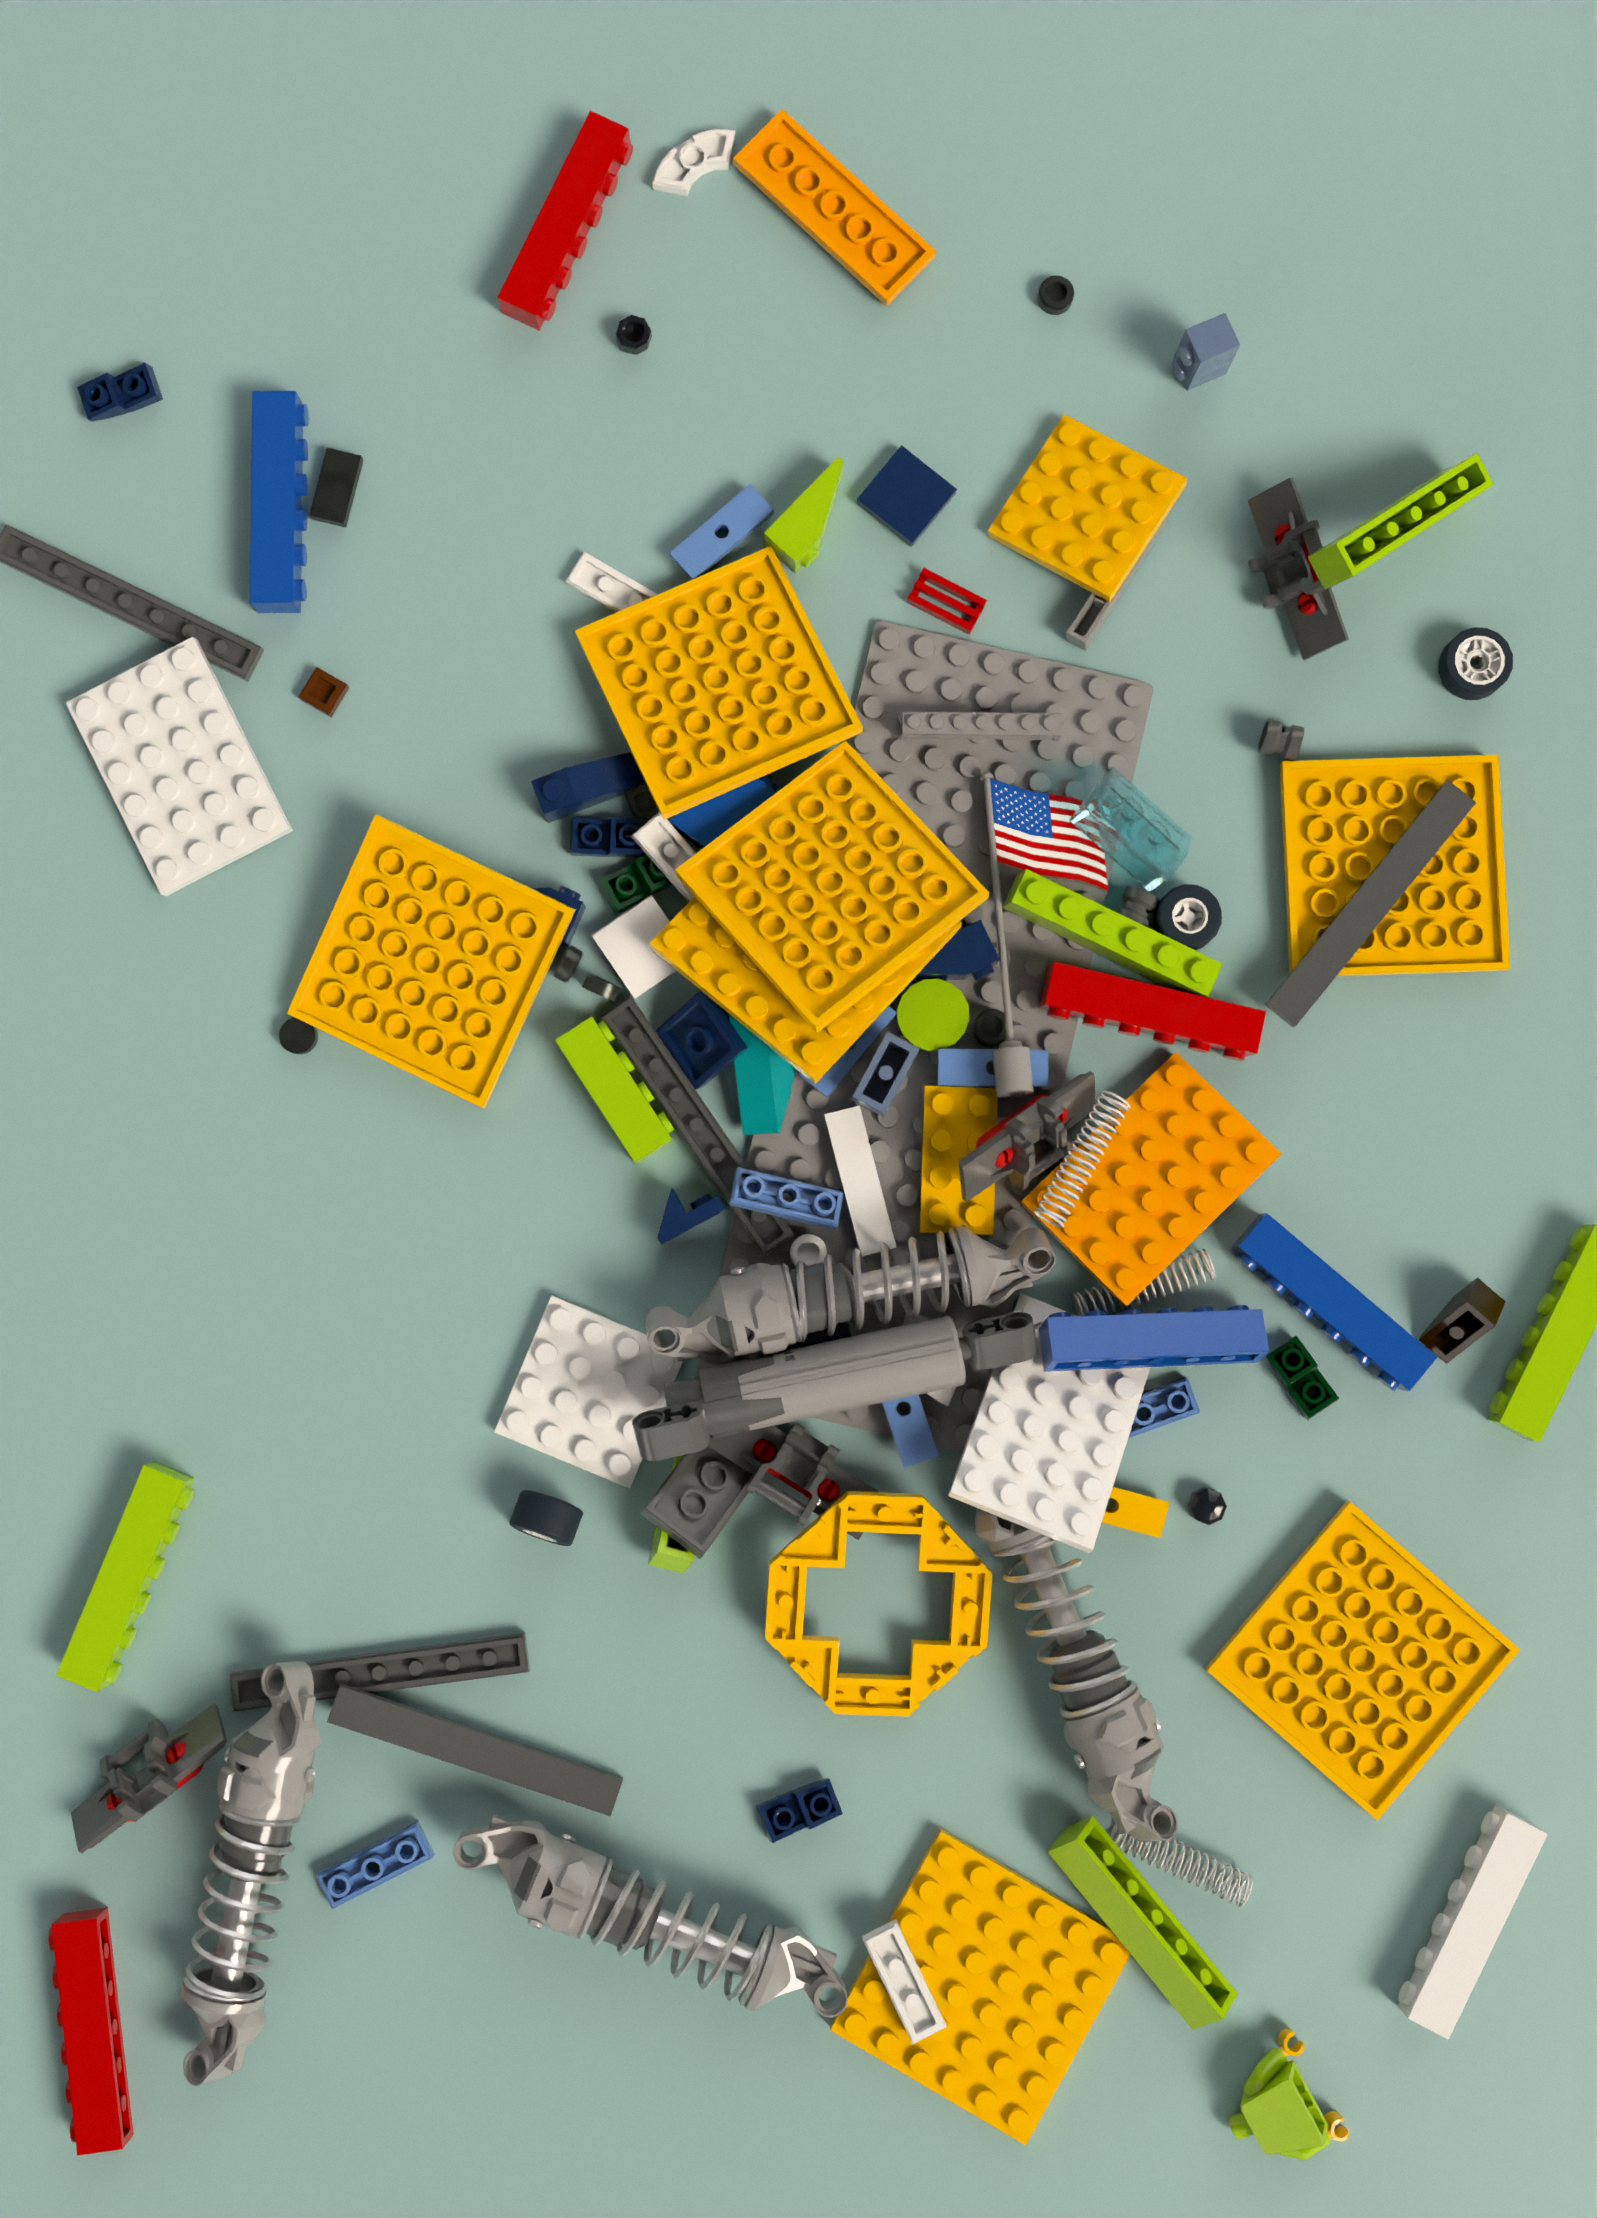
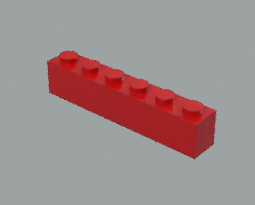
[497,111,633,331]
[1038,962,1266,1061]
[48,1907,134,2156]

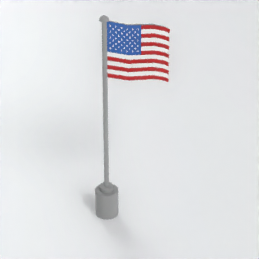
[980,772,1108,1098]

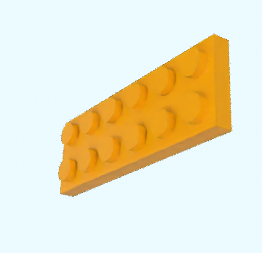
[733,109,936,307]

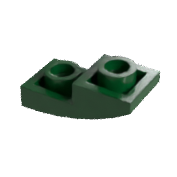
[597,854,672,914]
[1266,1335,1339,1420]

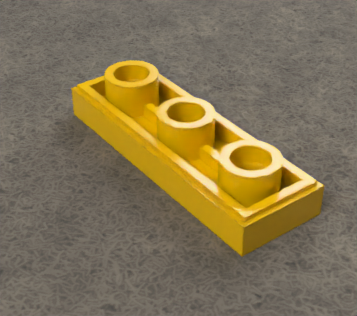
[1102,1486,1169,1538]

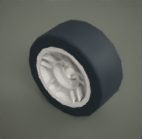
[1438,627,1513,700]

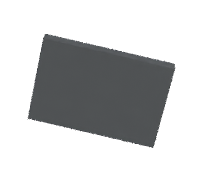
[640,1435,754,1559]

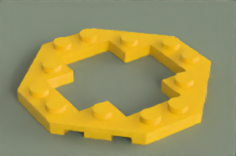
[764,1491,992,1716]

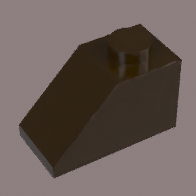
[1419,1277,1506,1364]

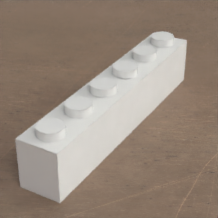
[1398,1804,1548,2040]

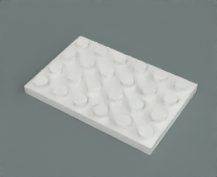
[66,637,293,896]
[948,1293,1151,1553]

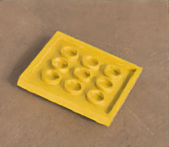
[988,414,1187,602]

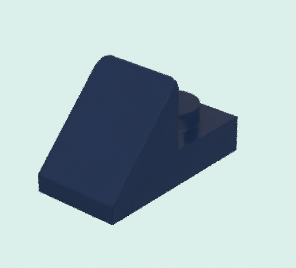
[657,1188,727,1245]

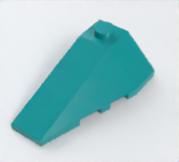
[729,1014,796,1136]

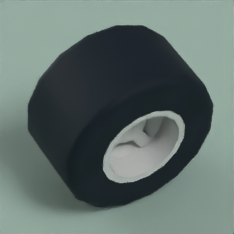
[1153,884,1222,950]
[509,1490,583,1546]

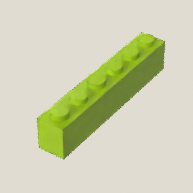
[1308,452,1494,590]
[1002,869,1223,997]
[1488,1224,1597,1443]
[56,1462,195,1692]
[1048,1816,1238,2030]

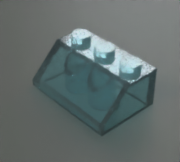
[1069,766,1192,891]

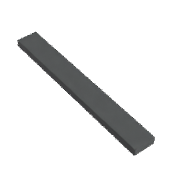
[0,524,264,682]
[1265,780,1476,1027]
[601,996,795,1256]
[230,1633,530,1711]
[327,1683,623,1817]

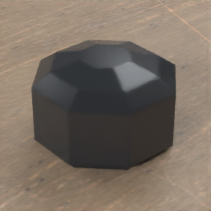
[616,315,652,355]
[1187,1487,1227,1525]

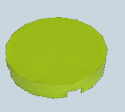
[897,979,970,1052]

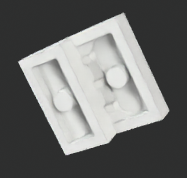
[591,895,677,999]

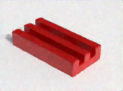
[906,568,987,635]

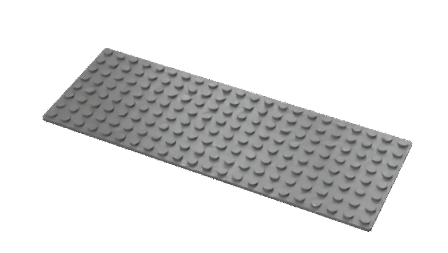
[696,621,1153,1453]

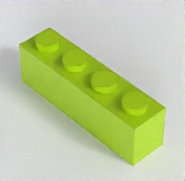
[555,1016,675,1164]

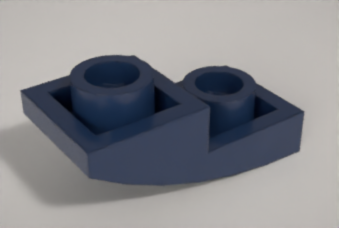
[77,363,163,422]
[570,817,647,857]
[756,1778,843,1843]

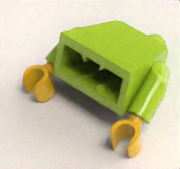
[1229,2029,1349,2160]

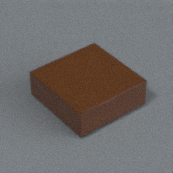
[298,667,350,718]

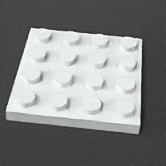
[494,1295,683,1488]

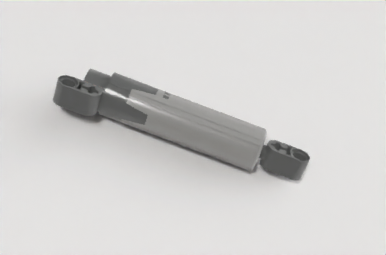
[632,1312,1038,1461]

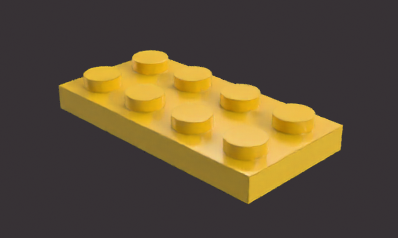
[919,1086,998,1235]

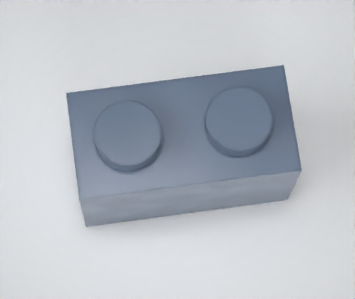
[1172,313,1240,390]
[851,1031,920,1117]

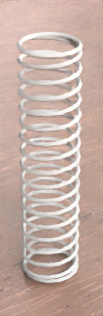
[1034,1090,1131,1228]
[1072,1249,1216,1316]
[1110,1824,1253,1907]

